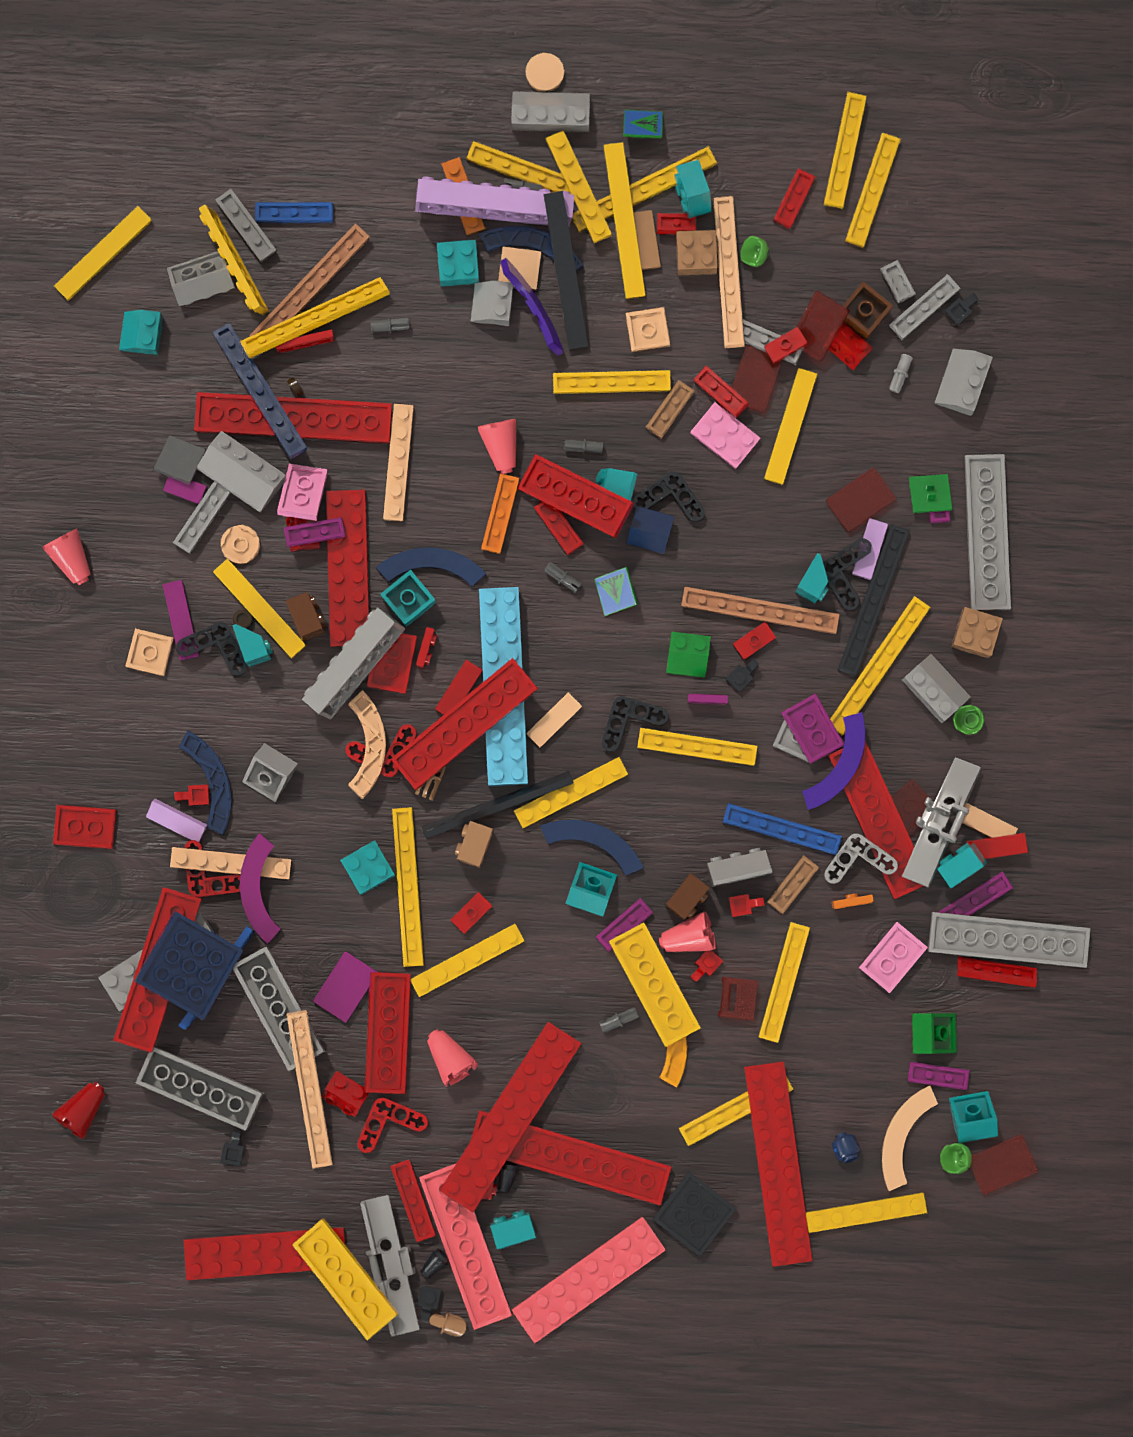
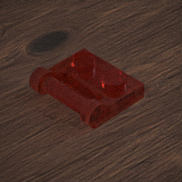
[718,977,758,1020]

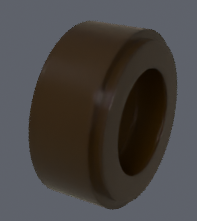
[286,377,304,397]
[233,609,253,629]

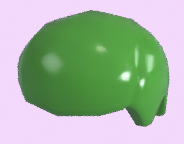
[740,236,769,267]
[953,705,985,735]
[940,1143,972,1173]

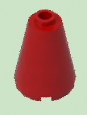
[52,1082,105,1139]

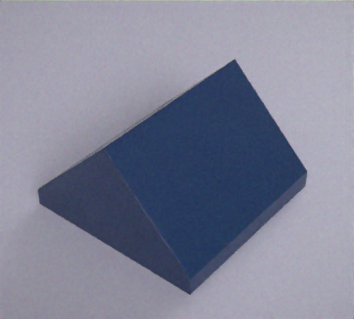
[626,506,675,554]

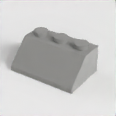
[167,251,235,306]
[934,349,993,416]
[902,654,970,724]
[707,848,772,887]

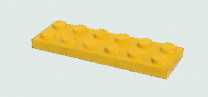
[199,205,270,315]
[609,923,700,1047]
[293,1219,399,1340]

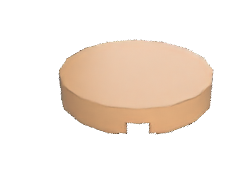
[526,53,564,92]
[221,525,260,564]

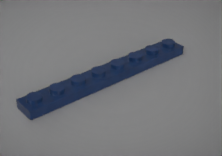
[213,323,307,460]

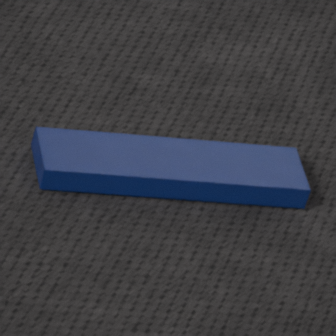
[255,202,333,223]

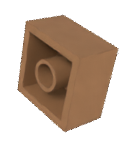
[676,230,717,275]
[951,607,1003,658]
[455,821,493,868]

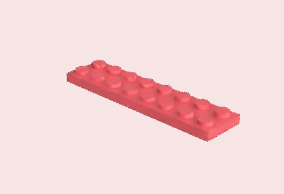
[419,1164,512,1330]
[512,1216,666,1343]

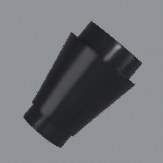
[498,1161,519,1192]
[420,1249,449,1279]

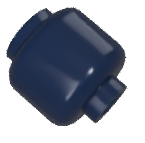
[832,1132,861,1163]

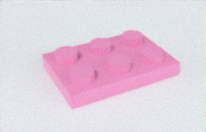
[690,402,760,469]
[277,464,328,521]
[859,922,928,993]

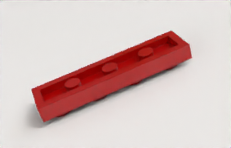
[957,956,1037,988]
[390,1159,436,1242]

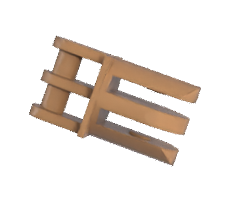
[415,766,446,801]
[430,1312,467,1337]

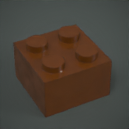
[837,281,894,340]
[286,592,327,642]
[665,873,709,920]

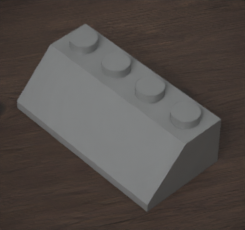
[511,92,590,132]
[197,431,285,513]

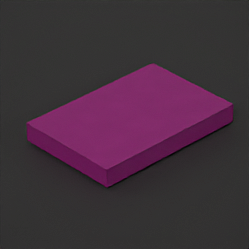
[781,693,844,764]
[313,951,377,1023]

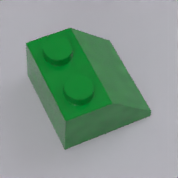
[666,632,711,678]
[912,1013,957,1054]

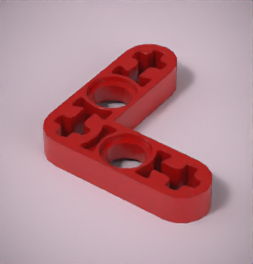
[345,724,417,778]
[184,840,241,897]
[358,1098,428,1153]

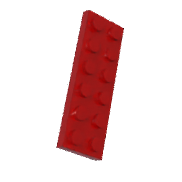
[517,454,634,538]
[364,972,411,1094]

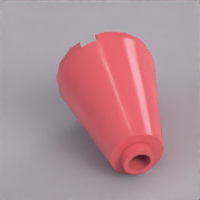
[478,419,516,474]
[42,528,91,585]
[659,912,716,952]
[427,1029,478,1087]

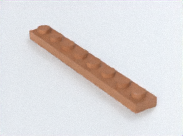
[249,224,370,336]
[681,587,839,634]

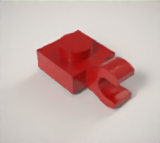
[174,785,209,806]
[729,894,765,917]
[690,951,723,982]

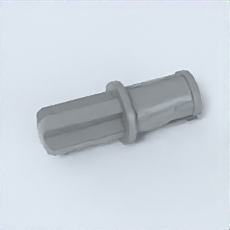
[889,354,913,393]

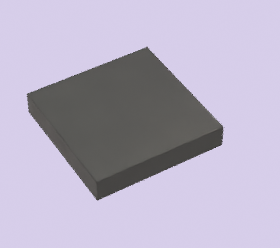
[154,435,206,485]

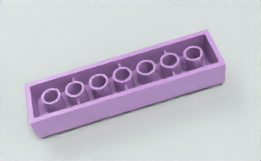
[415,177,574,226]

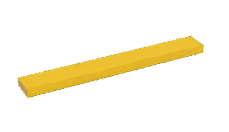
[603,142,645,299]
[572,146,717,233]
[240,277,389,359]
[830,596,930,736]
[392,807,424,967]

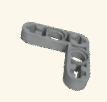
[825,833,898,883]

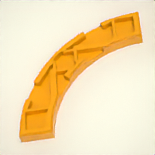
[659,1036,687,1088]

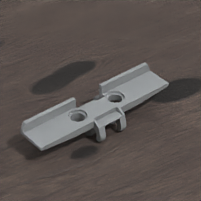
[902,757,981,887]
[361,1195,420,1336]

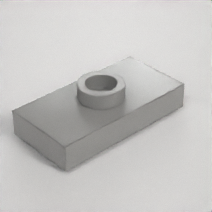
[880,260,916,304]

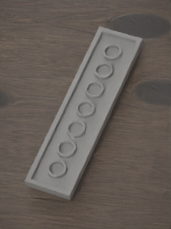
[964,454,1011,611]
[928,912,1090,968]

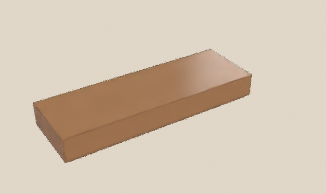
[633,210,661,271]
[646,380,695,439]
[767,855,819,914]

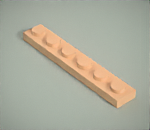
[383,404,414,522]
[170,847,291,880]

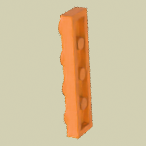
[441,157,485,236]
[481,473,520,554]

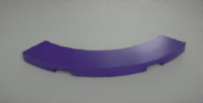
[501,258,564,356]
[802,712,866,810]

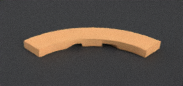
[348,690,386,799]
[882,1085,938,1191]

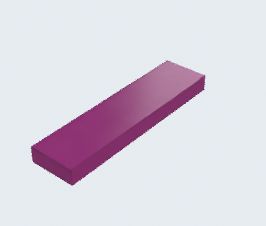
[162,580,199,661]
[937,871,1013,916]

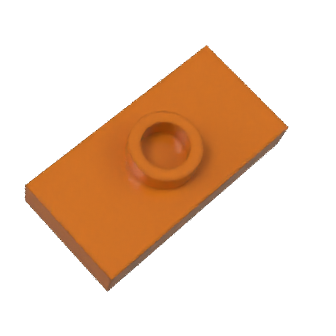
[832,893,873,909]

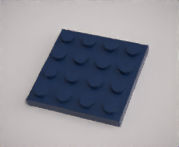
[134,911,243,1020]

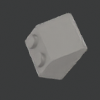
[471,281,514,326]
[242,743,298,802]

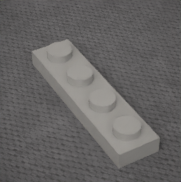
[215,189,277,263]
[889,274,960,340]
[742,319,804,365]
[173,481,231,554]

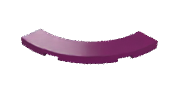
[240,832,281,944]

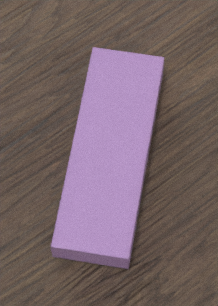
[852,518,888,580]
[146,799,207,842]

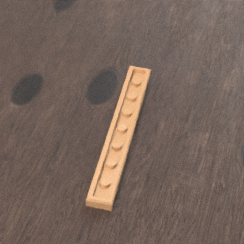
[714,196,744,348]
[286,1010,332,1169]

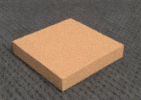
[498,247,541,291]
[626,307,670,352]
[126,629,174,676]

